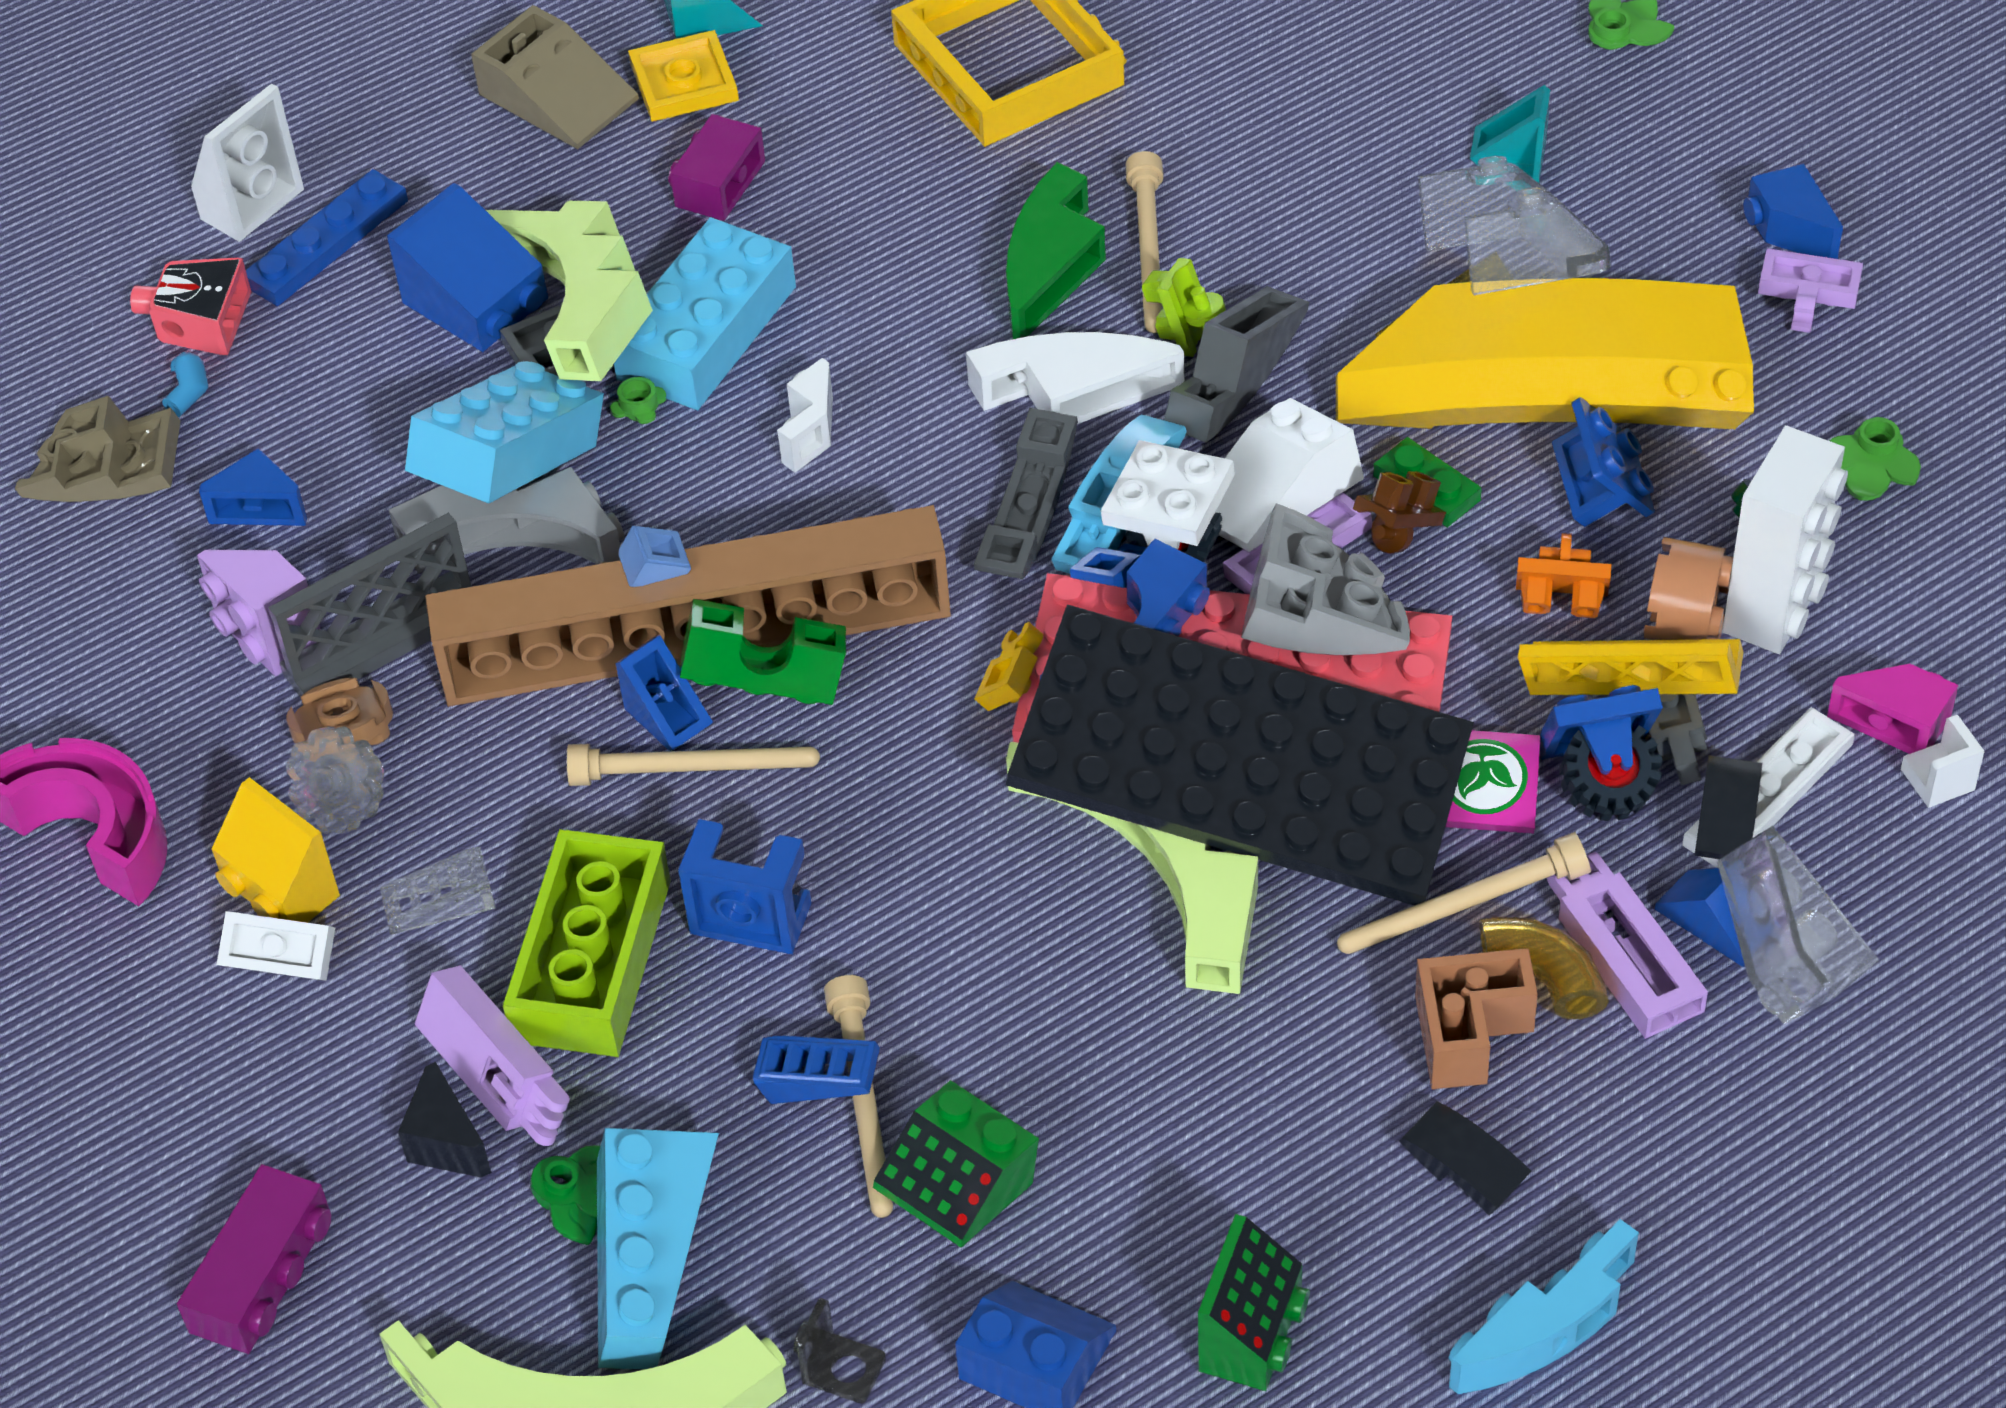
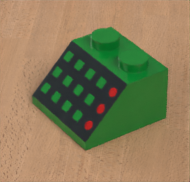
[873,1080,1039,1248]
[1198,1214,1310,1391]

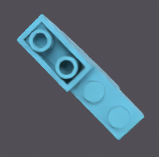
[1051,414,1187,574]
[1449,1219,1639,1394]

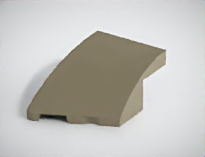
[15,395,181,502]

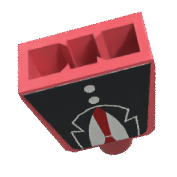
[130,258,252,355]

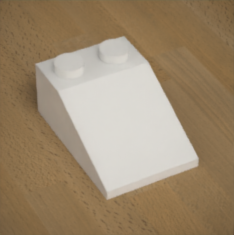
[191,83,304,242]
[1216,398,1364,552]

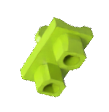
[1142,258,1226,357]

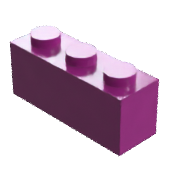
[177,1164,332,1354]

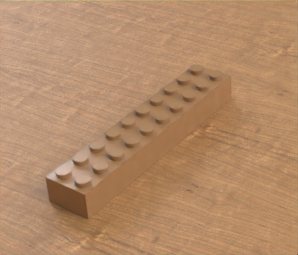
[425,505,951,707]

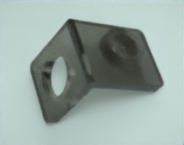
[793,1298,886,1404]

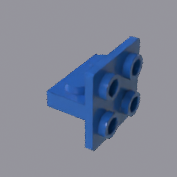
[1551,397,1655,527]

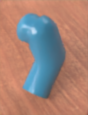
[162,351,208,417]

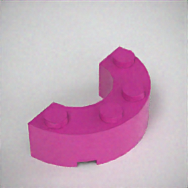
[0,738,167,907]

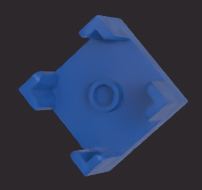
[678,819,812,955]

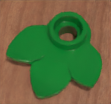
[530,1145,600,1245]

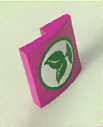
[1446,730,1540,834]

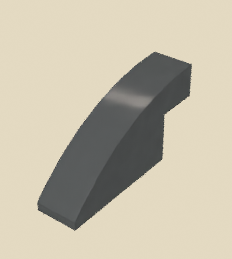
[1164,286,1310,443]

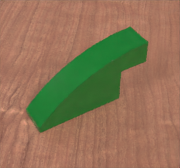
[1006,162,1106,339]

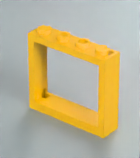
[891,0,1127,147]

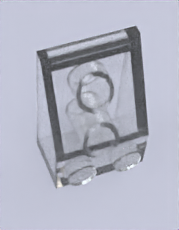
[1717,826,1879,1024]

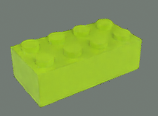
[503,829,671,1057]

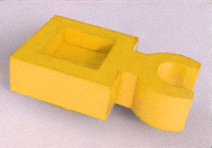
[974,622,1043,711]

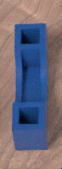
[1040,538,1210,680]

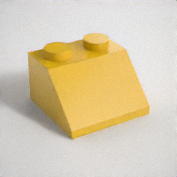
[212,777,340,923]

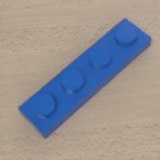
[246,169,408,307]

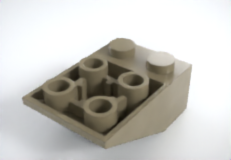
[471,5,639,149]

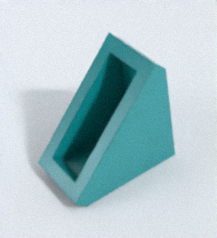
[664,0,763,39]
[1470,85,1551,202]

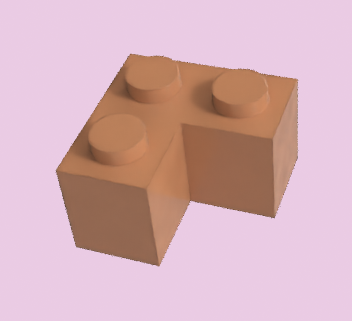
[1415,948,1538,1089]

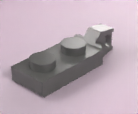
[1650,694,1707,785]

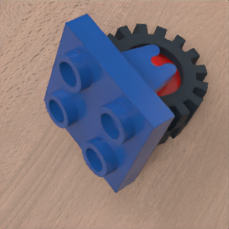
[1539,685,1663,821]

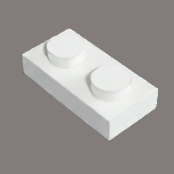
[217,911,335,981]

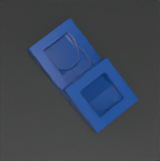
[1070,543,1147,588]

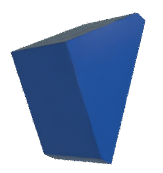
[199,448,307,526]
[615,635,713,751]
[1655,866,1777,968]

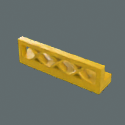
[1518,639,1744,695]

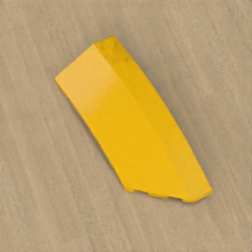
[1336,278,1754,430]

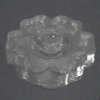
[286,726,384,834]

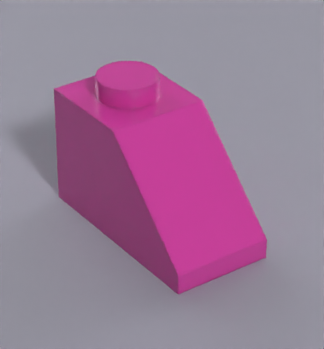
[1827,663,1958,754]

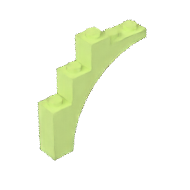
[486,201,653,381]
[1006,742,1258,994]

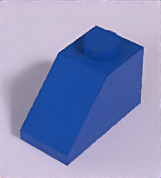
[1743,164,1843,259]

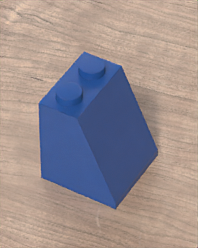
[387,183,548,352]

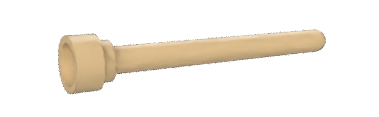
[1125,151,1163,333]
[567,744,820,786]
[1337,832,1591,954]
[824,975,893,1218]

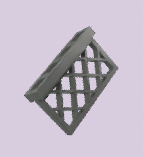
[268,512,471,698]

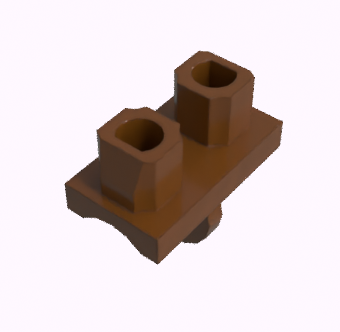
[1353,471,1446,554]

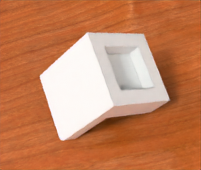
[1901,715,1984,808]

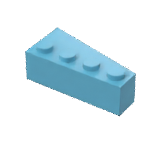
[597,1128,719,1369]

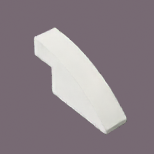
[966,332,1184,424]

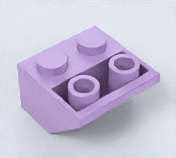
[197,550,321,677]

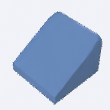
[619,526,691,587]

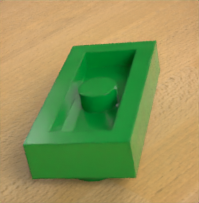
[1373,437,1482,528]

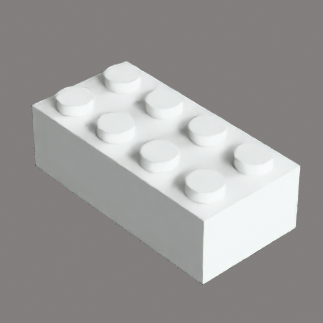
[1722,425,1848,655]

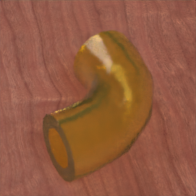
[1479,917,1609,1020]

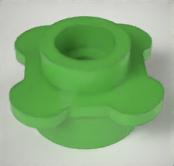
[610,377,666,424]

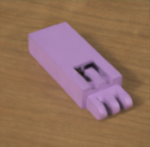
[1547,852,1708,1039]
[415,965,570,1146]

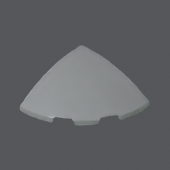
[1241,503,1410,655]

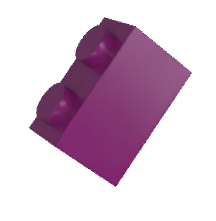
[668,114,765,221]

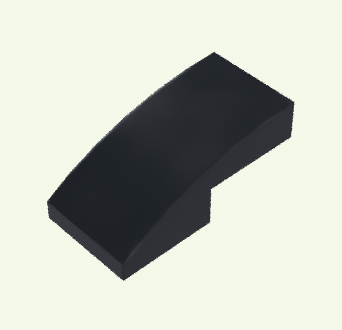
[1694,755,1763,864]
[1399,1101,1532,1215]

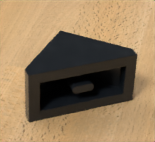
[398,1062,492,1178]

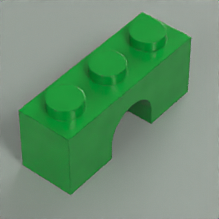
[680,599,846,705]

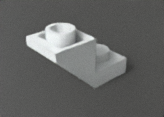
[777,358,833,473]

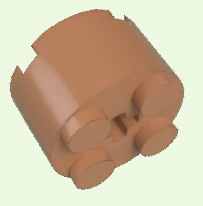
[1644,537,1734,640]

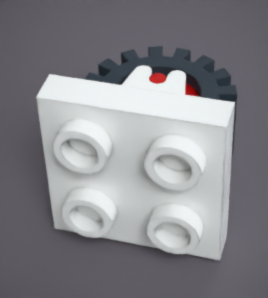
[1101,440,1235,562]

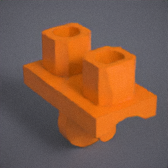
[1516,533,1612,618]

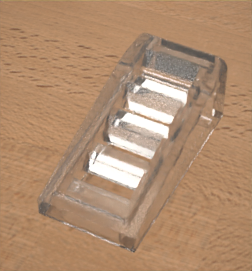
[380,846,496,935]

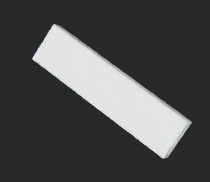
[1682,707,1855,868]

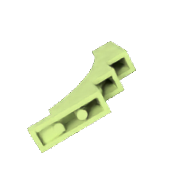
[379,1320,787,1408]

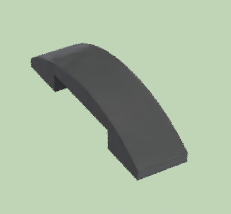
[974,408,1078,579]

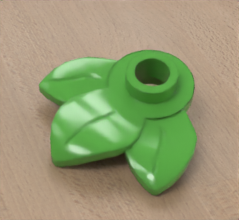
[1588,0,1674,50]
[1830,417,1921,501]

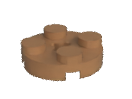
[286,678,393,762]

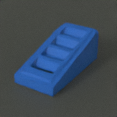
[753,1036,880,1104]

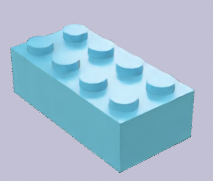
[614,217,796,411]
[405,361,604,504]

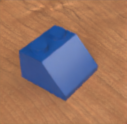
[955,1281,1116,1408]

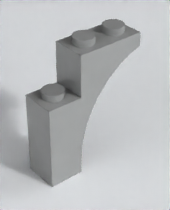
[389,467,624,574]

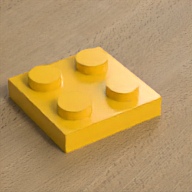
[628,30,739,122]

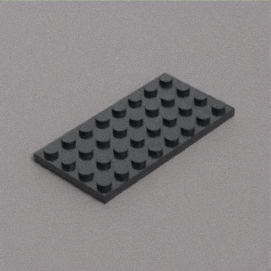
[1006,604,1474,906]

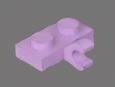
[1758,248,1863,333]

